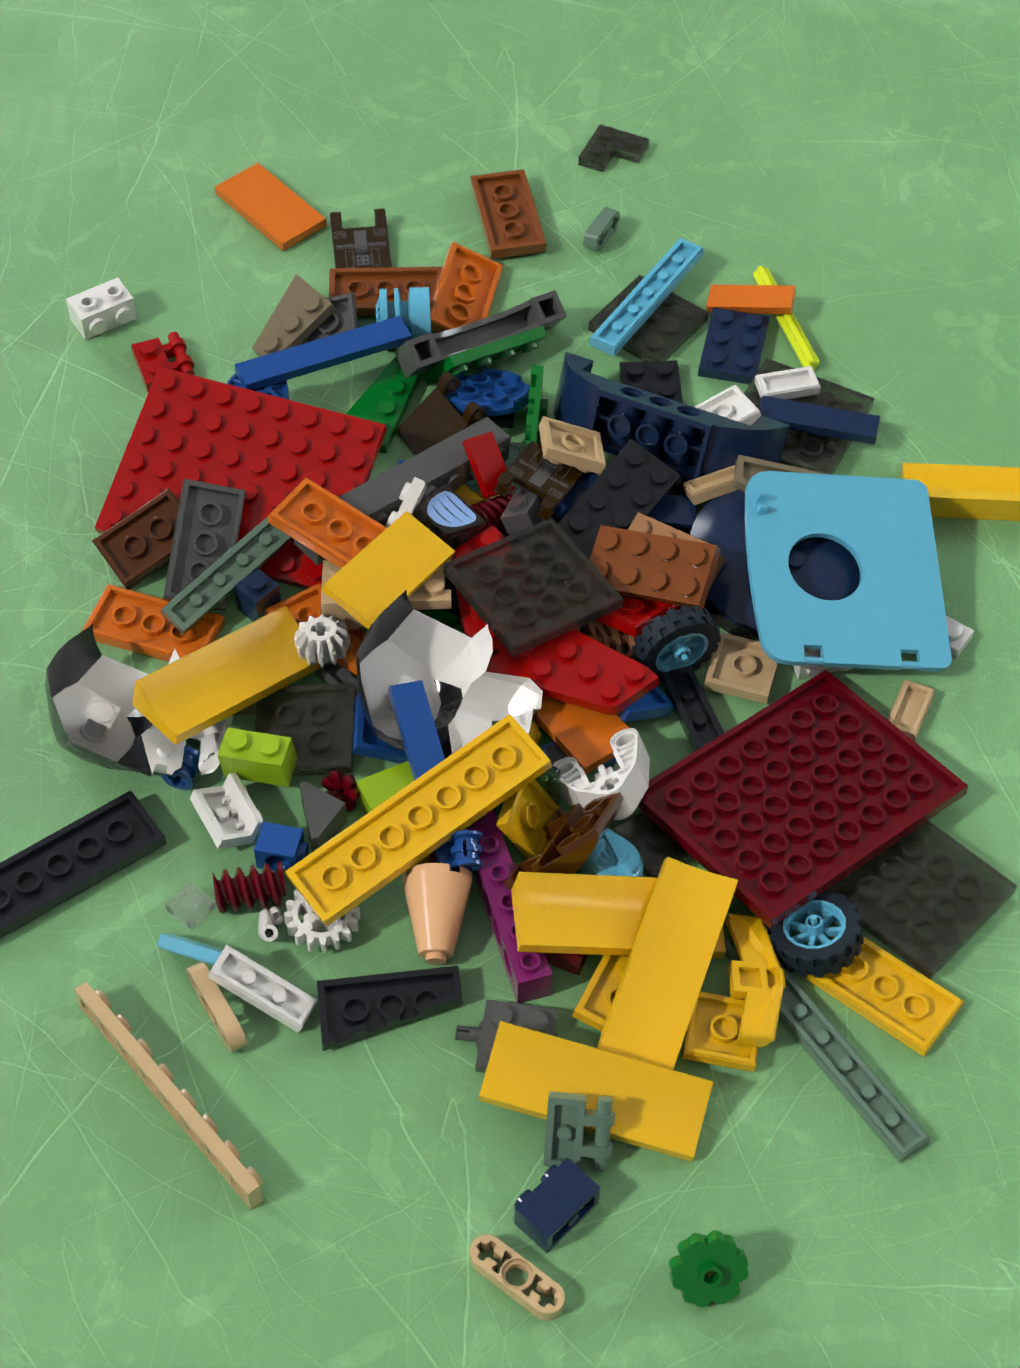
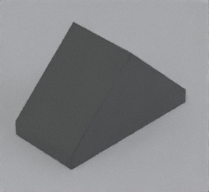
[299,782,347,852]

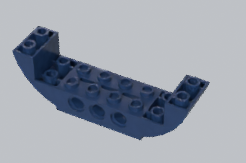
[553,352,790,480]

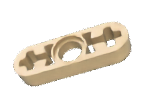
[186,961,248,1053]
[470,1234,565,1321]

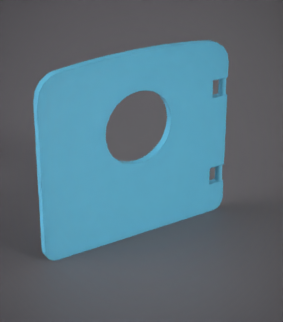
[745,471,952,672]

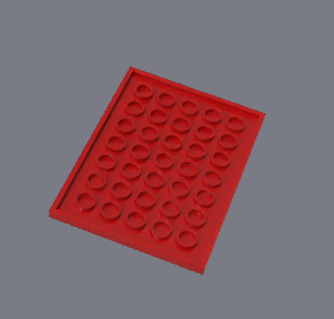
[94,367,387,589]

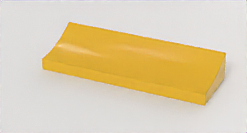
[901,463,1020,521]
[132,605,321,745]
[596,857,738,1070]
[511,872,726,959]
[478,1021,713,1162]

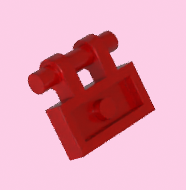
[131,332,195,392]

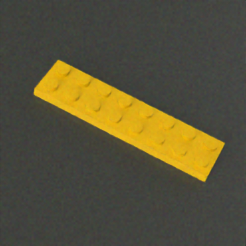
[285,714,552,928]

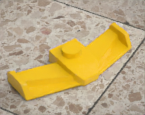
[725,914,786,1047]

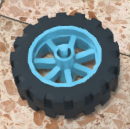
[632,606,721,682]
[768,889,864,978]

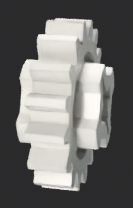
[284,889,361,953]

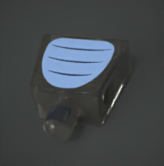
[413,484,486,550]

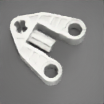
[549,728,650,821]

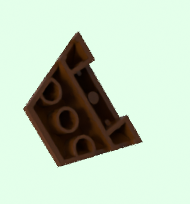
[503,792,624,889]

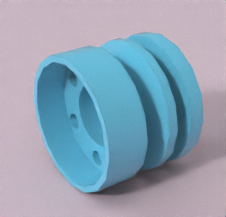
[376,287,431,349]

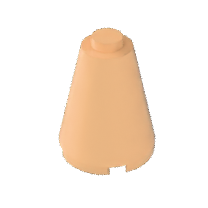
[402,863,472,965]

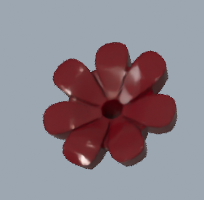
[321,770,360,812]

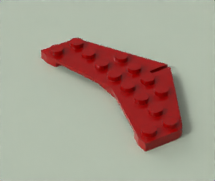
[451,525,659,715]

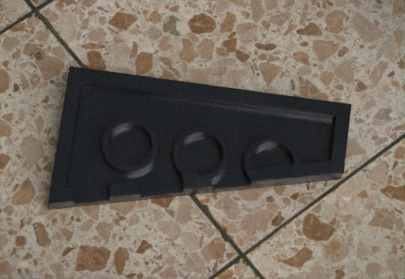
[317,966,463,1051]

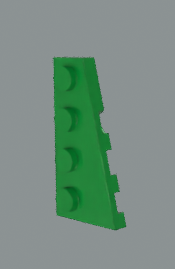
[423,326,547,385]
[523,365,548,450]

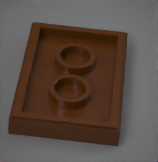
[92,488,180,590]

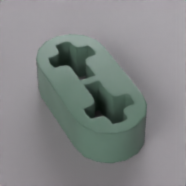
[583,207,620,252]

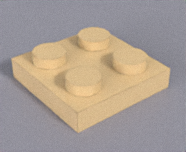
[539,416,606,474]
[704,632,779,704]

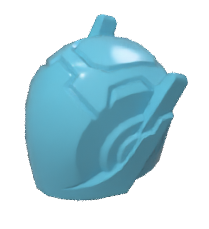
[575,828,644,877]

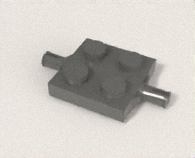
[455,999,579,1073]

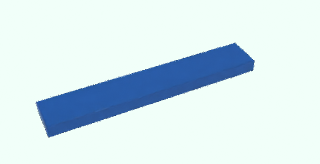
[235,316,412,390]
[388,680,467,873]

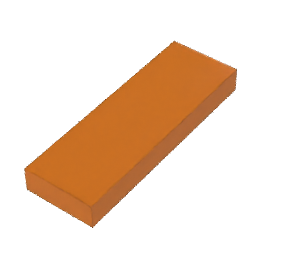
[706,285,796,314]

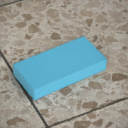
[157,934,223,965]

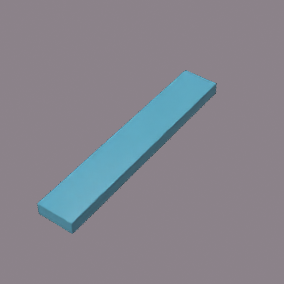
[589,238,704,357]

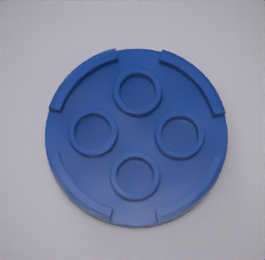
[446,369,531,416]

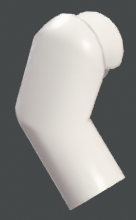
[258,906,283,942]

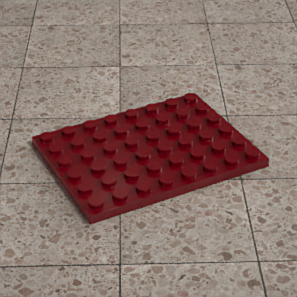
[637,670,968,928]

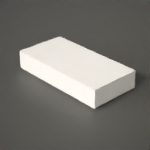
[754,366,821,400]

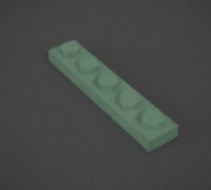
[161,517,293,635]

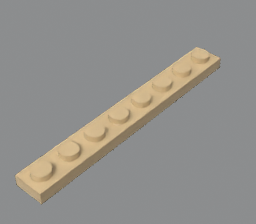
[74,982,263,1210]

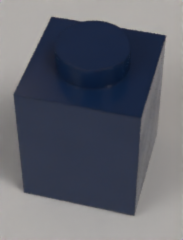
[234,568,281,622]

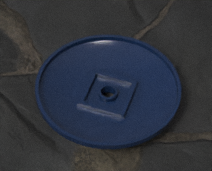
[690,490,860,634]

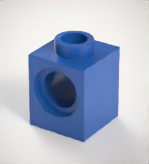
[254,821,309,873]

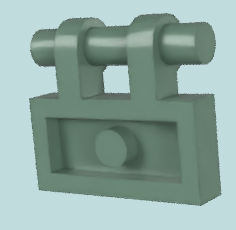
[543,1091,616,1171]

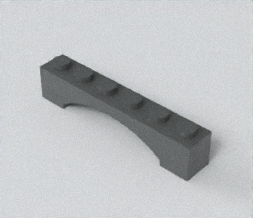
[395,290,567,378]

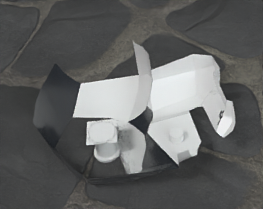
[356,590,543,759]
[45,624,234,777]

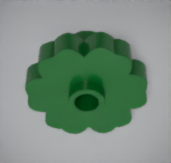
[669,1230,749,1307]

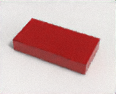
[462,431,514,500]

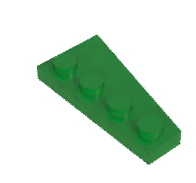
[346,356,422,454]

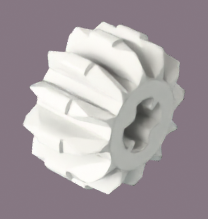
[294,613,350,668]

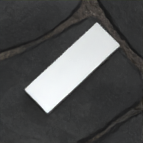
[207,945,318,1033]

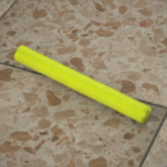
[753,266,820,370]

